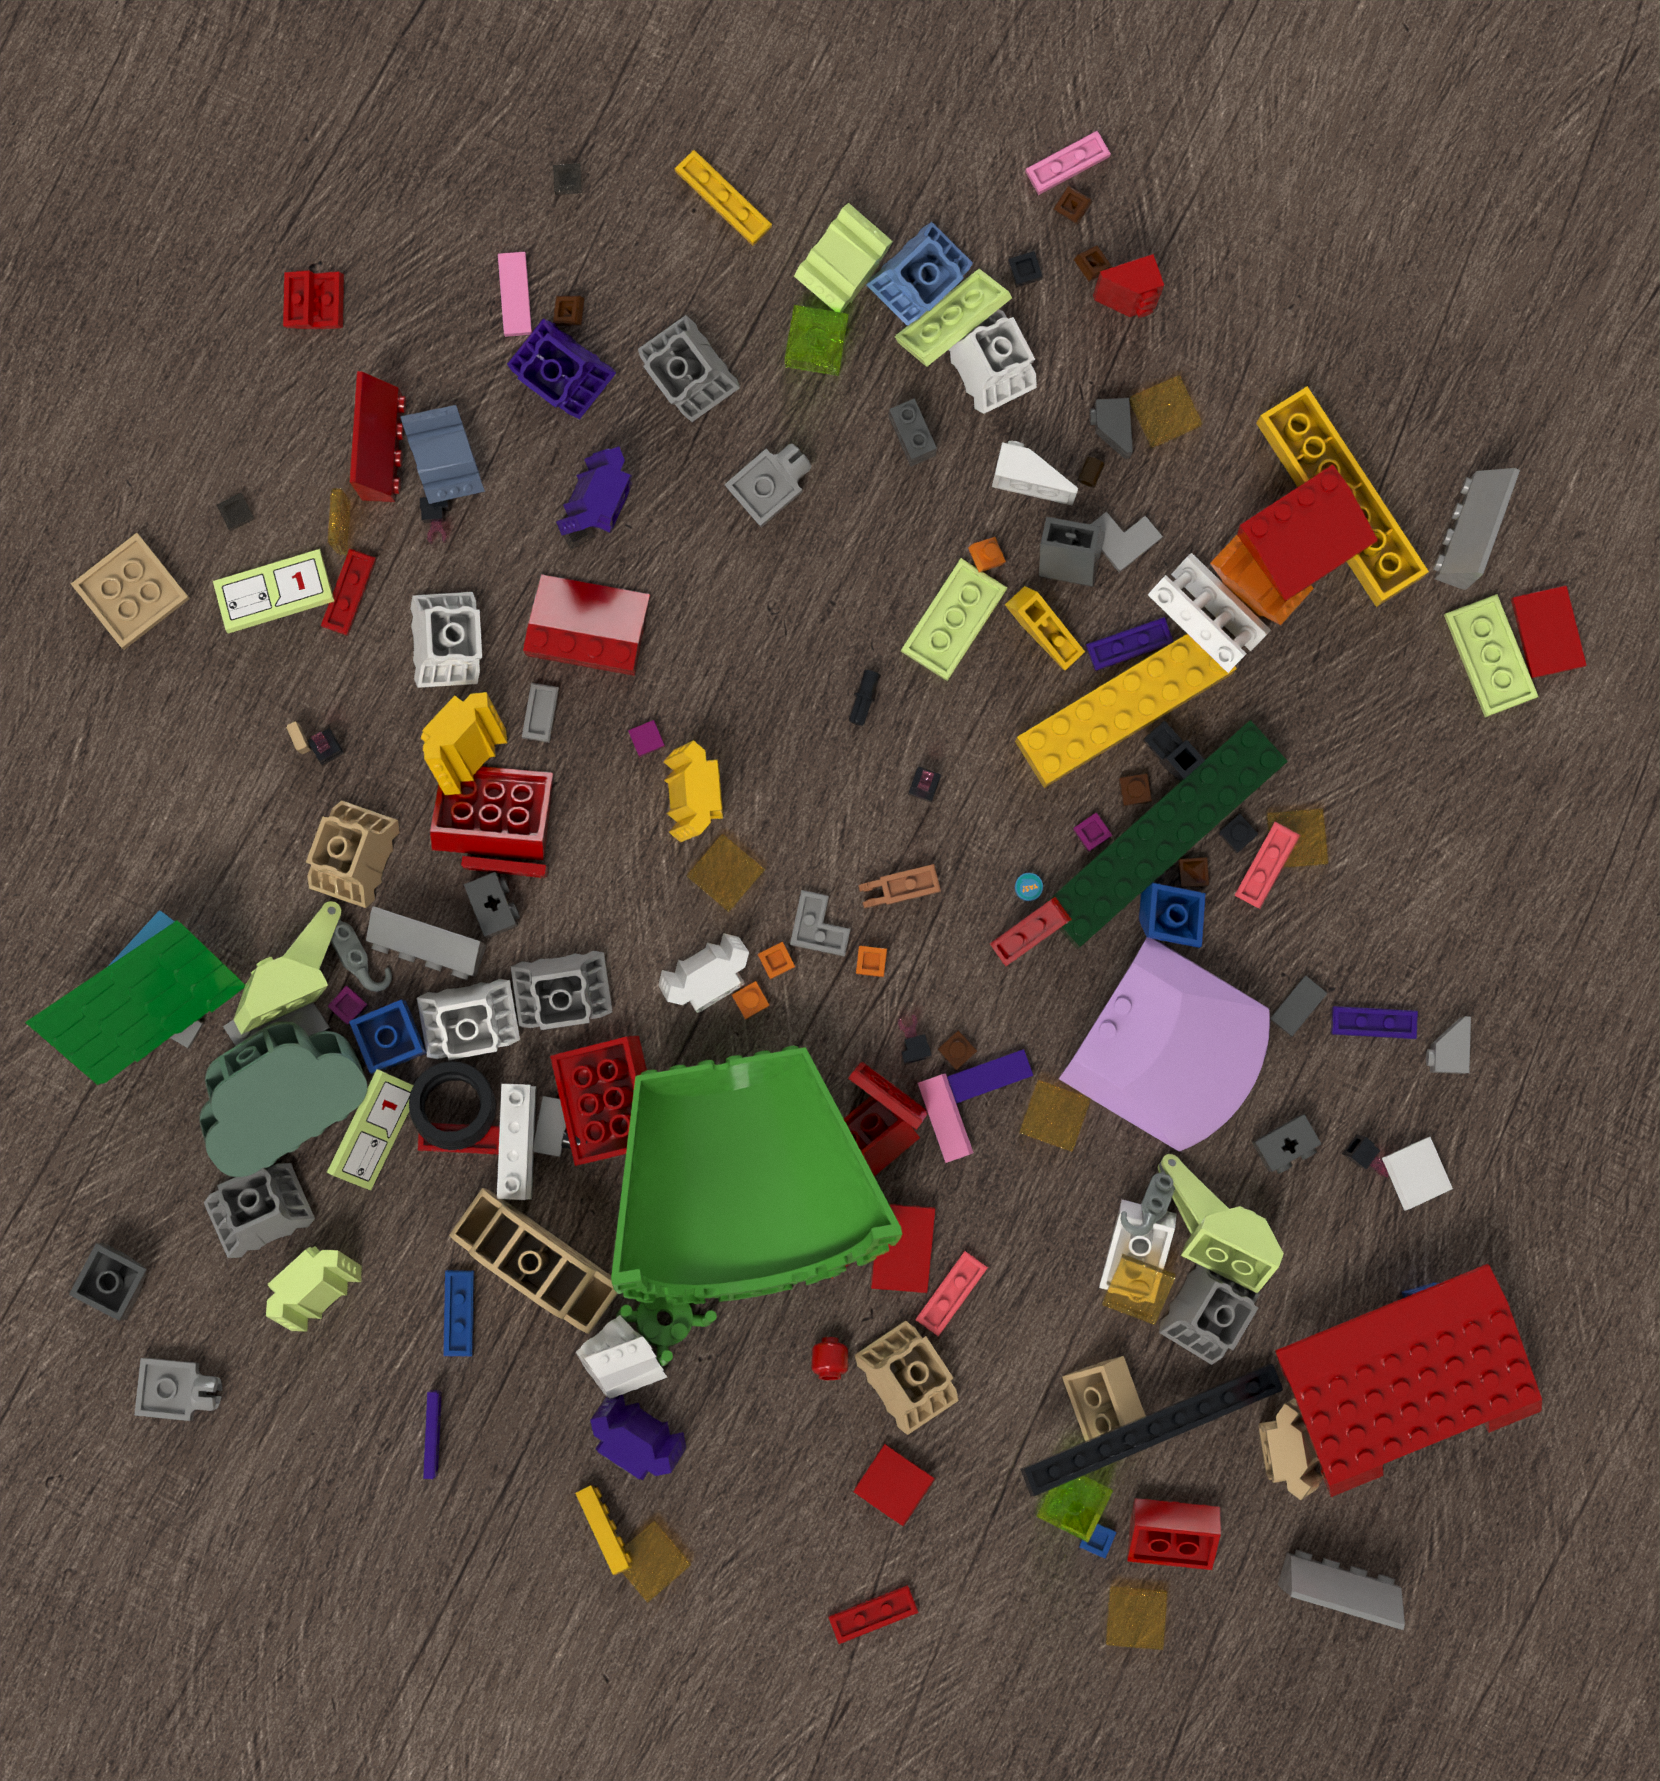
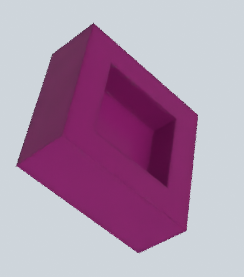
[628,720,665,758]
[1073,812,1112,852]
[328,986,368,1026]

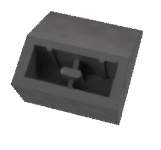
[1039,517,1105,587]

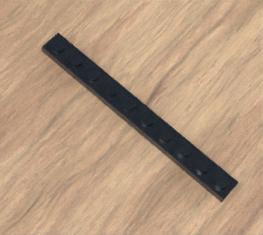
[1020,1364,1283,1496]

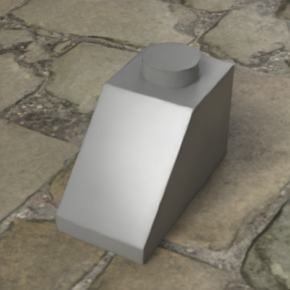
[1426,1016,1471,1074]

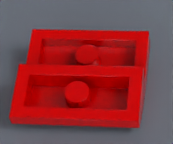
[283,270,344,329]
[853,1444,935,1526]

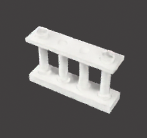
[1148,553,1271,673]
[497,1084,537,1200]

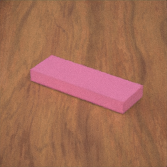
[1025,131,1111,195]
[498,252,532,337]
[918,1073,973,1163]

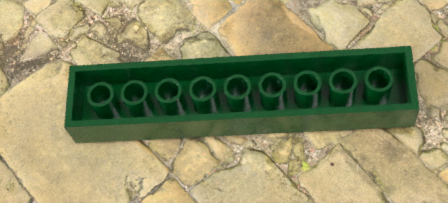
[1042,720,1288,950]

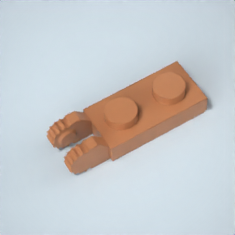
[858,864,941,908]

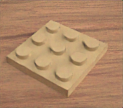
[71,533,190,650]

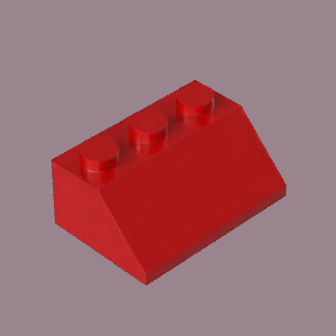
[1093,254,1164,318]
[844,1096,920,1176]
[1127,1498,1221,1570]

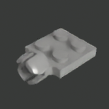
[725,444,812,528]
[134,1358,222,1421]

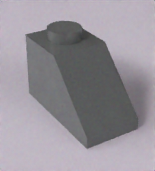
[1089,398,1133,459]

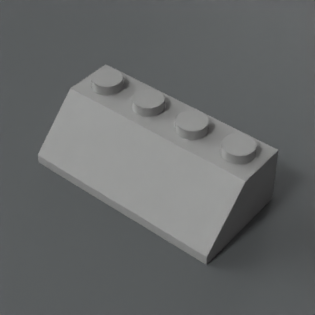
[366,906,486,980]

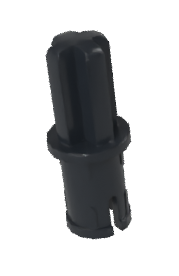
[849,670,881,726]

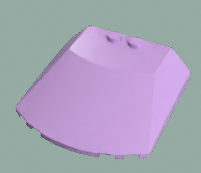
[1059,937,1270,1151]

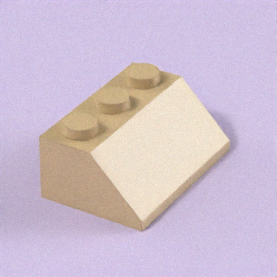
[1062,1356,1145,1441]

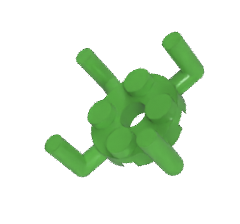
[616,1297,717,1367]

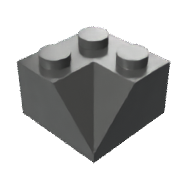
[69,1243,147,1321]

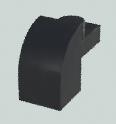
[1142,720,1205,780]

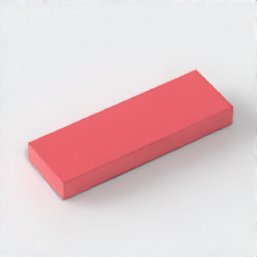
[1235,822,1301,909]
[915,1251,988,1336]

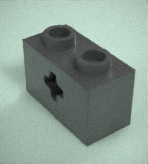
[888,398,937,467]
[464,872,520,939]
[1252,1114,1321,1174]

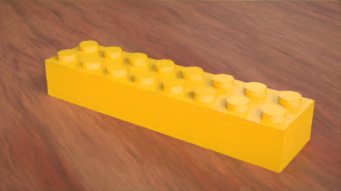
[1256,386,1429,607]
[1015,634,1237,788]

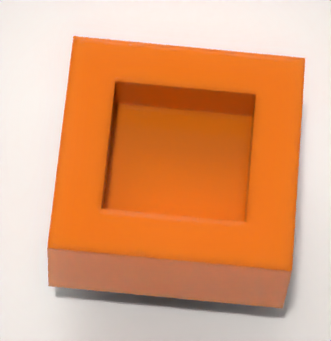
[968,537,1006,573]
[758,942,795,980]
[856,946,887,977]
[732,981,770,1020]

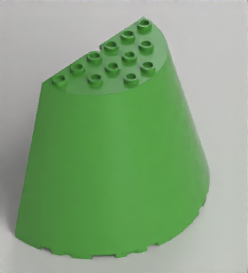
[611,1046,902,1305]

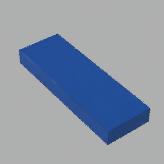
[444,1270,475,1356]

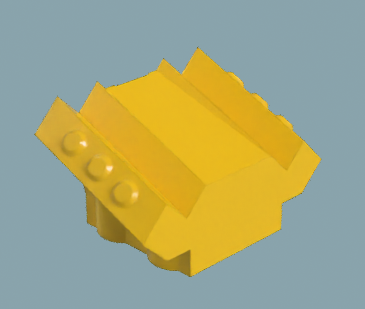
[421,692,507,795]
[663,740,723,842]

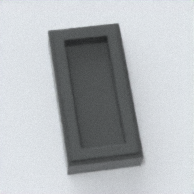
[1270,975,1327,1037]

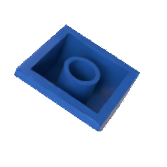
[1139,883,1206,948]

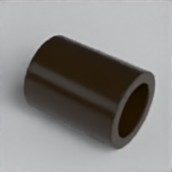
[1077,457,1105,488]

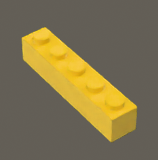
[575,1485,632,1575]

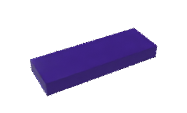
[1086,617,1174,672]
[1331,1006,1418,1039]
[947,1049,1033,1103]
[423,1390,442,1479]

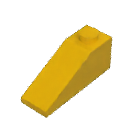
[1005,586,1085,670]

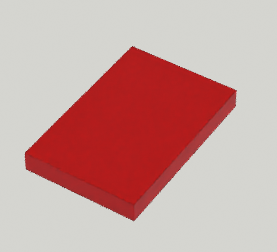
[1511,585,1587,679]
[848,1062,928,1130]
[870,1204,935,1293]

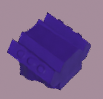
[507,318,616,419]
[556,447,632,535]
[590,1395,686,1480]

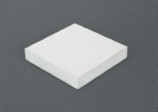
[1382,1137,1453,1211]

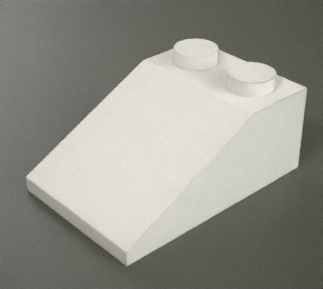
[992,441,1078,505]
[1099,1200,1177,1302]

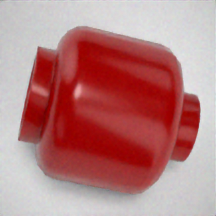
[811,1337,848,1381]

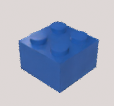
[349,999,426,1074]

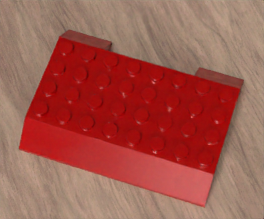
[1275,1264,1542,1497]

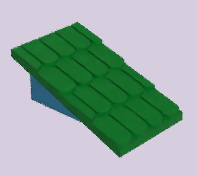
[25,910,245,1085]

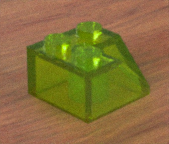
[785,305,849,376]
[1034,1475,1113,1542]

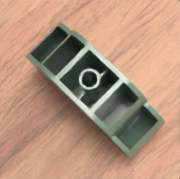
[199,1022,367,1177]

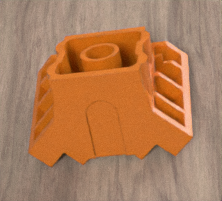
[1210,535,1314,625]

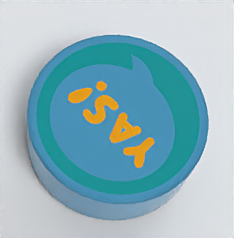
[1015,873,1043,901]

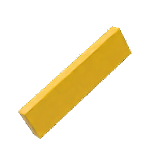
[675,150,772,246]

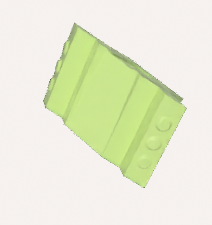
[794,203,893,314]
[266,1246,362,1332]

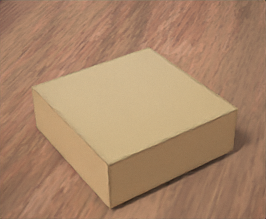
[286,721,311,754]

